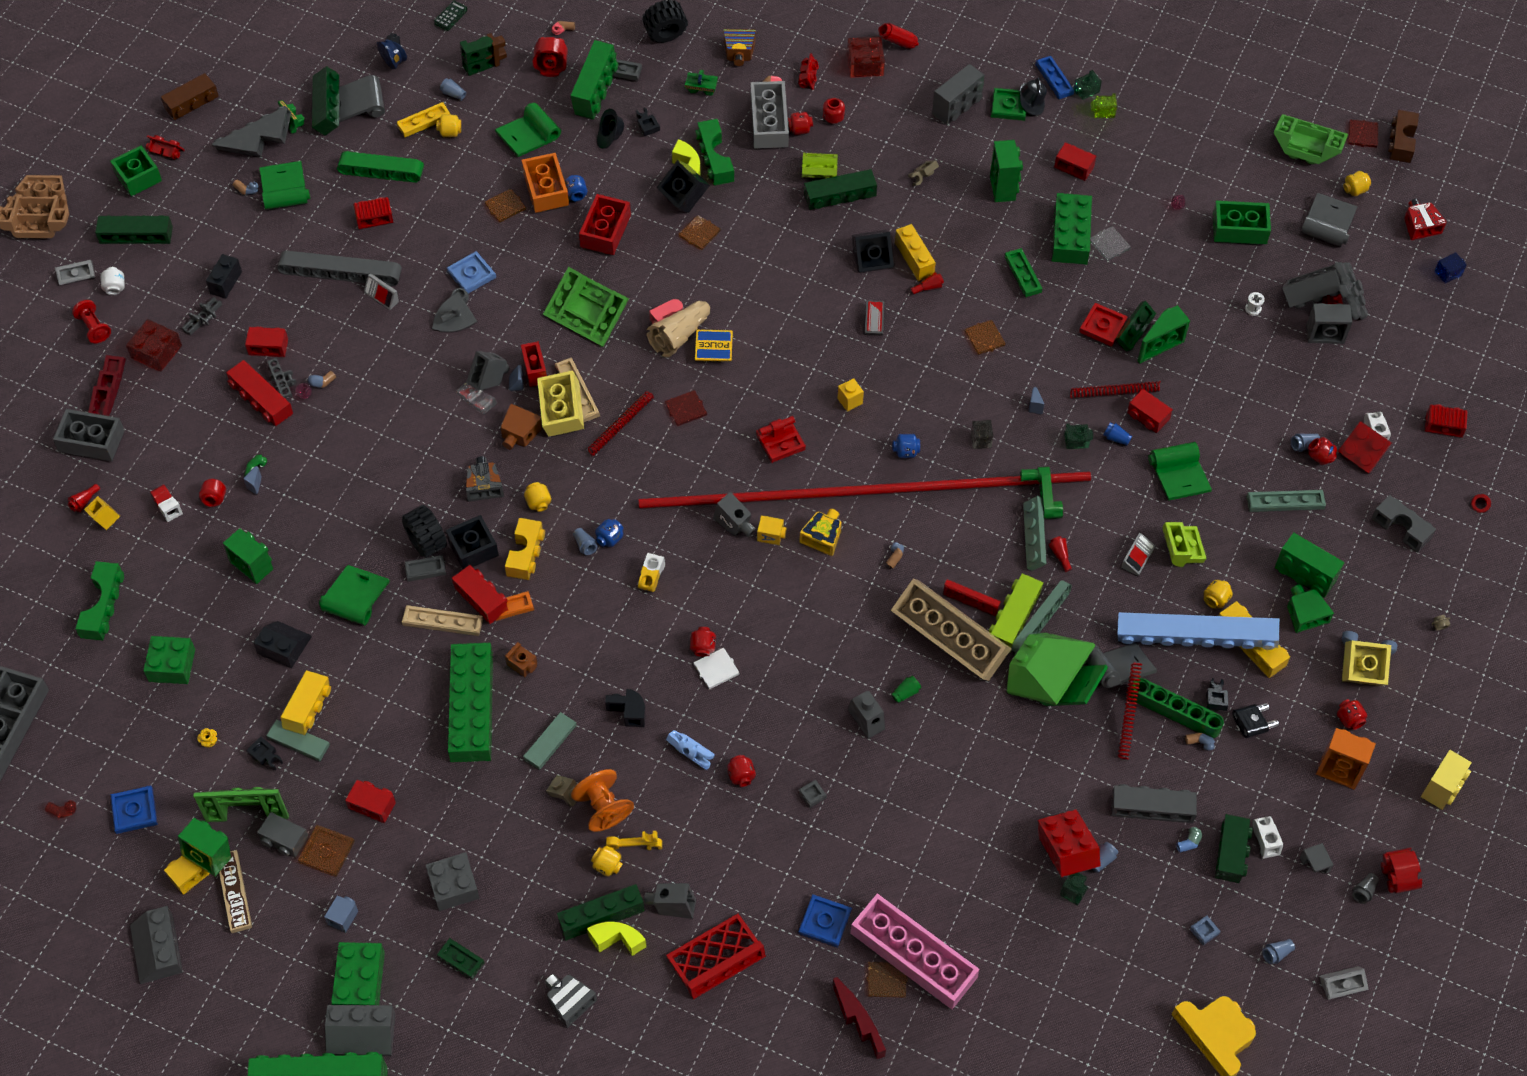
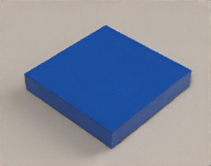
[110,786,158,834]
[798,894,852,948]

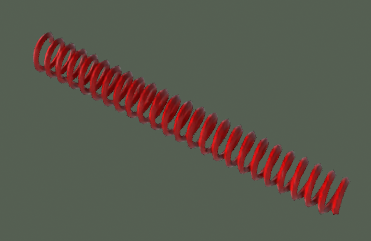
[1070,381,1161,399]
[588,391,654,456]
[1118,662,1142,760]

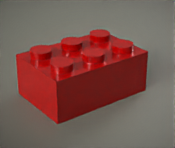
[579,194,631,255]
[1038,809,1101,877]

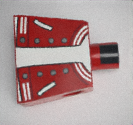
[1405,199,1447,241]

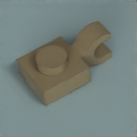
[908,160,939,186]

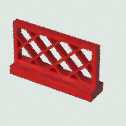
[666,913,766,999]

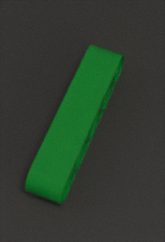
[337,151,424,183]
[1130,678,1224,738]

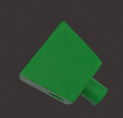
[1287,585,1334,633]

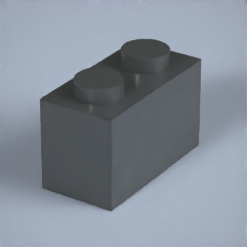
[257,812,309,858]

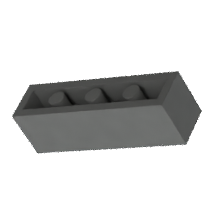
[1111,784,1197,823]

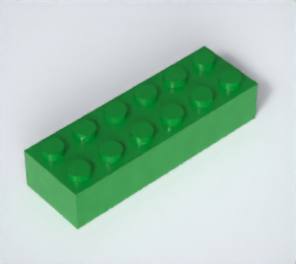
[448,643,493,762]
[248,1052,388,1076]

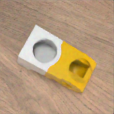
[638,553,665,592]

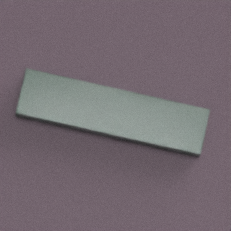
[1247,490,1326,512]

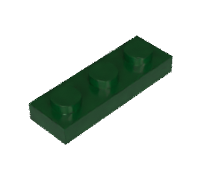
[1115,301,1156,352]

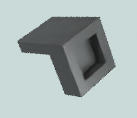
[1300,843,1334,874]

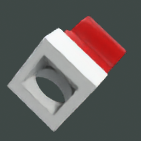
[150,485,183,522]

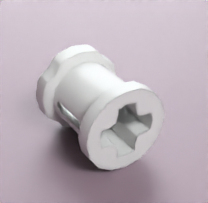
[1245,292,1265,316]

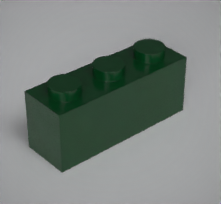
[1215,814,1253,883]

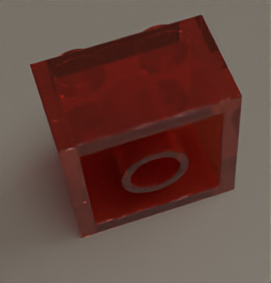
[847,37,885,78]
[126,319,182,372]

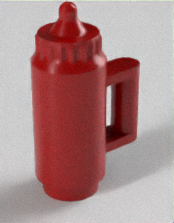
[878,23,919,49]

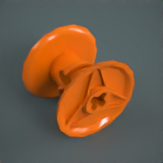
[571,769,634,832]

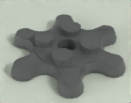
[1335,262,1368,320]

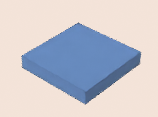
[447,251,496,294]

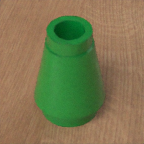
[891,676,922,703]

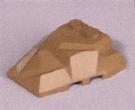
[0,175,69,238]

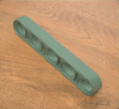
[1011,580,1072,653]

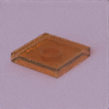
[298,825,355,877]

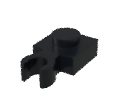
[636,107,660,136]
[1206,678,1228,711]
[246,737,283,770]

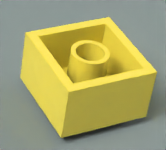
[1342,640,1391,686]
[1421,750,1472,810]

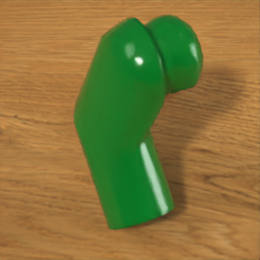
[244,454,267,477]

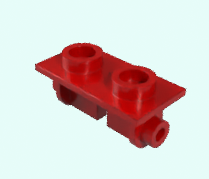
[798,53,819,90]
[146,135,185,159]

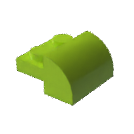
[802,153,838,178]
[1162,522,1207,567]

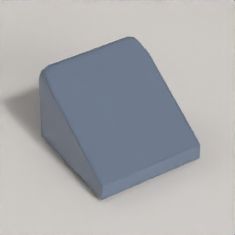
[509,365,523,391]
[1029,387,1044,414]
[244,466,262,495]

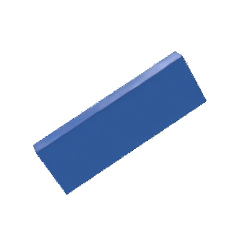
[1035,56,1074,99]

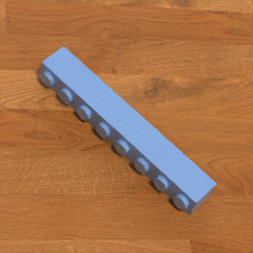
[1117,612,1279,650]

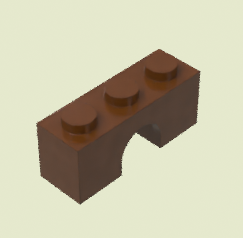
[1388,110,1419,163]

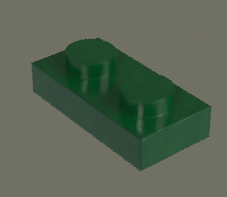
[437,938,485,980]

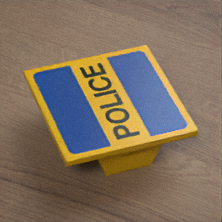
[695,330,733,361]

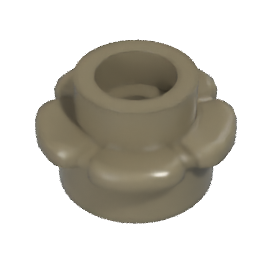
[1431,615,1451,631]

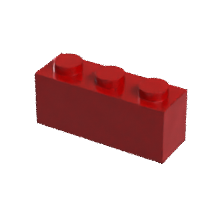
[452,565,508,624]

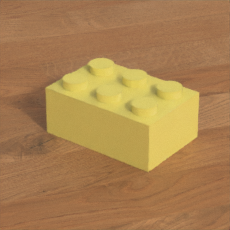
[537,370,584,437]

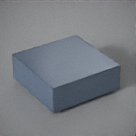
[1190,916,1221,945]

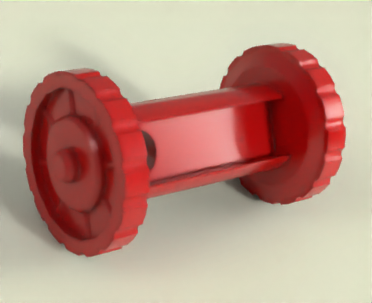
[72,300,111,344]

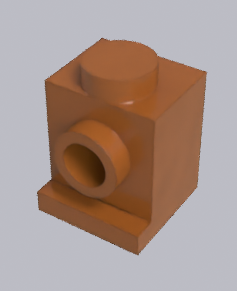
[505,642,537,678]

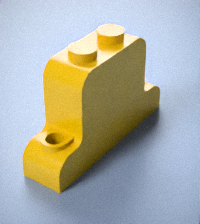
[1172,996,1256,1076]

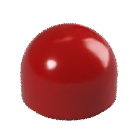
[1471,494,1491,513]

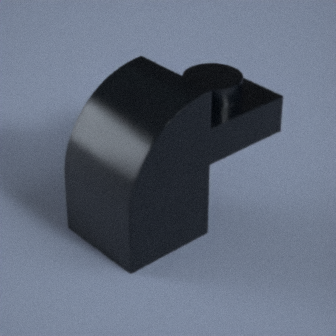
[605,689,646,727]

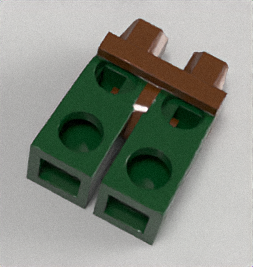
[460,33,507,76]

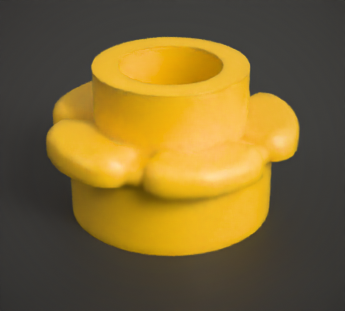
[197,728,217,748]

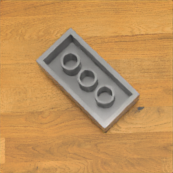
[751,81,789,148]

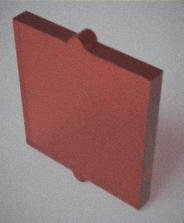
[1349,119,1378,148]
[665,390,707,426]

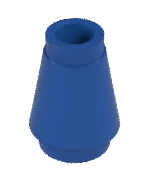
[1103,422,1132,446]

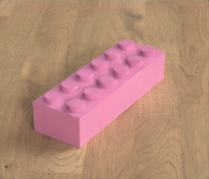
[850,894,980,1010]

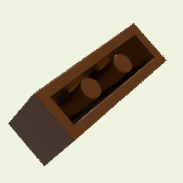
[161,73,219,120]

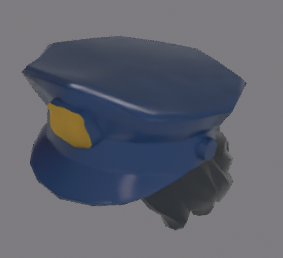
[377,33,407,69]

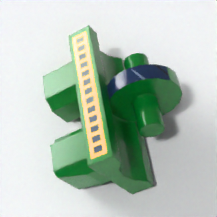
[685,69,718,96]
[278,100,304,133]

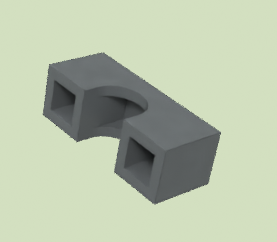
[1372,495,1436,553]

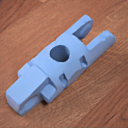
[666,730,715,770]

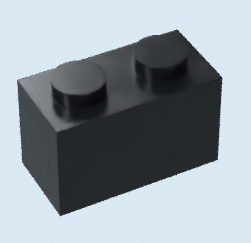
[206,254,242,299]

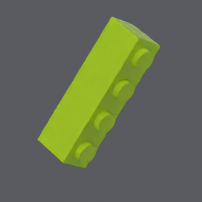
[988,573,1044,653]

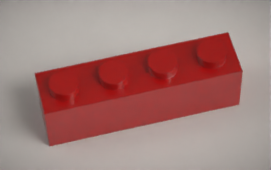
[226,360,293,426]

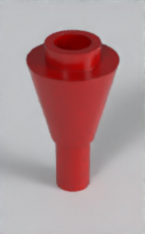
[911,272,944,295]
[68,484,100,512]
[1048,536,1072,572]

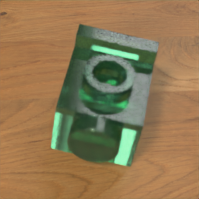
[1074,70,1102,100]
[1064,423,1093,449]
[1060,872,1088,905]

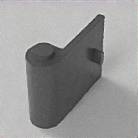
[339,75,385,122]
[1301,193,1358,247]
[1085,643,1157,688]

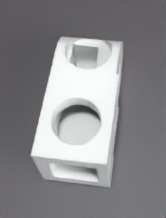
[1364,412,1391,440]
[1253,816,1283,859]

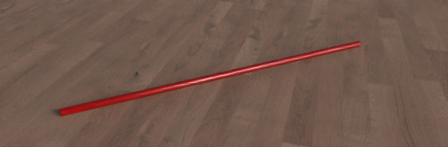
[639,472,1091,508]

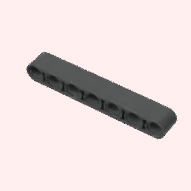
[277,251,402,286]

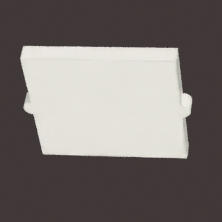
[694,648,740,690]

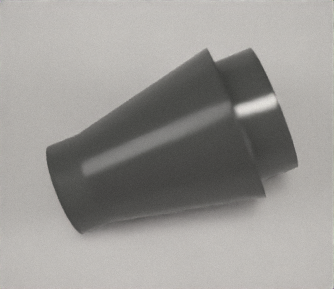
[1352,873,1379,904]

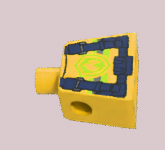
[800,509,842,556]

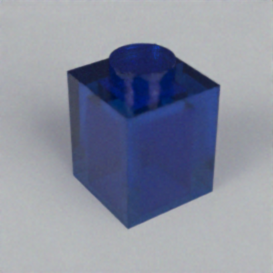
[1435,252,1467,284]

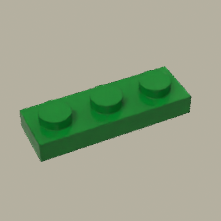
[1005,248,1043,297]

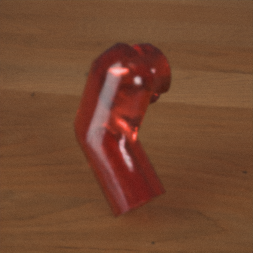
[45,800,77,818]

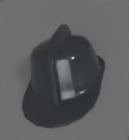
[1020,77,1047,116]
[597,108,624,149]

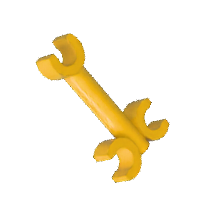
[606,831,662,850]

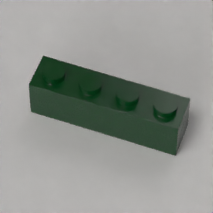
[312,66,339,136]
[804,169,877,210]
[95,215,173,244]
[557,884,645,941]

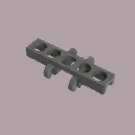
[182,297,222,336]
[267,358,297,398]

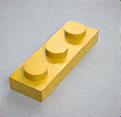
[397,102,451,137]

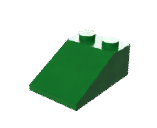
[1138,305,1190,364]

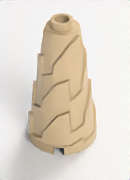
[647,301,710,357]

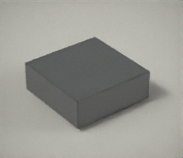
[798,780,827,808]

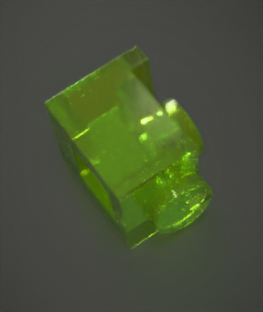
[1091,93,1117,118]

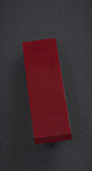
[88,355,126,416]
[832,977,886,1059]

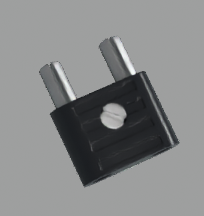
[1232,703,1279,738]

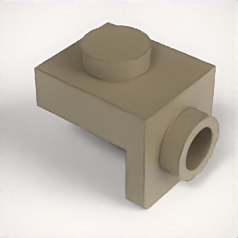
[546,775,577,807]

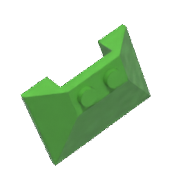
[1274,114,1348,164]
[543,267,629,347]
[1007,633,1095,705]
[194,787,289,822]

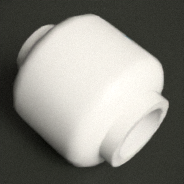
[100,267,125,295]

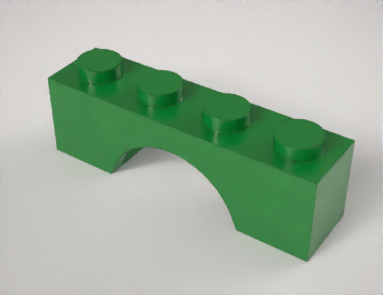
[695,119,734,186]
[75,561,124,641]

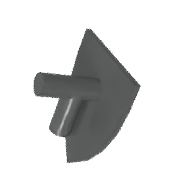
[432,293,477,332]

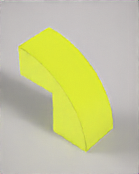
[672,139,700,175]
[587,922,646,956]

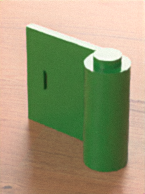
[495,103,561,157]
[259,161,311,210]
[1148,442,1212,501]
[319,565,390,626]
[1040,665,1108,706]

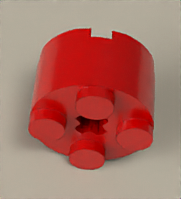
[533,37,568,77]
[1381,847,1422,894]

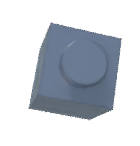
[324,895,358,933]

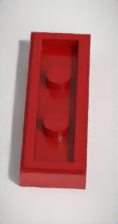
[943,579,1001,616]

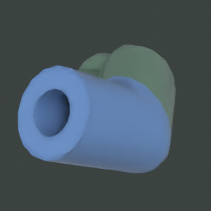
[1176,827,1202,853]

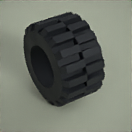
[642,0,688,43]
[402,505,447,558]

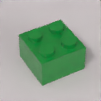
[110,145,162,196]
[223,528,273,584]
[144,636,195,684]
[178,818,231,877]

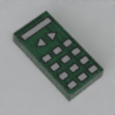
[434,0,468,31]

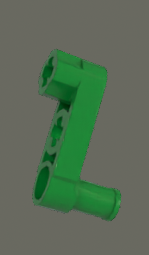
[1020,467,1063,519]

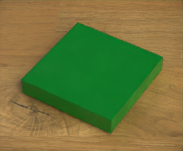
[991,88,1026,121]

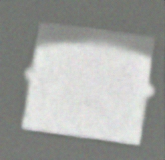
[1090,226,1131,261]

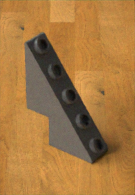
[212,106,292,157]

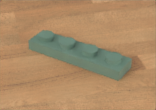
[1023,496,1046,571]

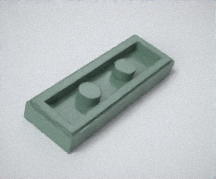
[523,712,577,770]
[266,719,330,762]

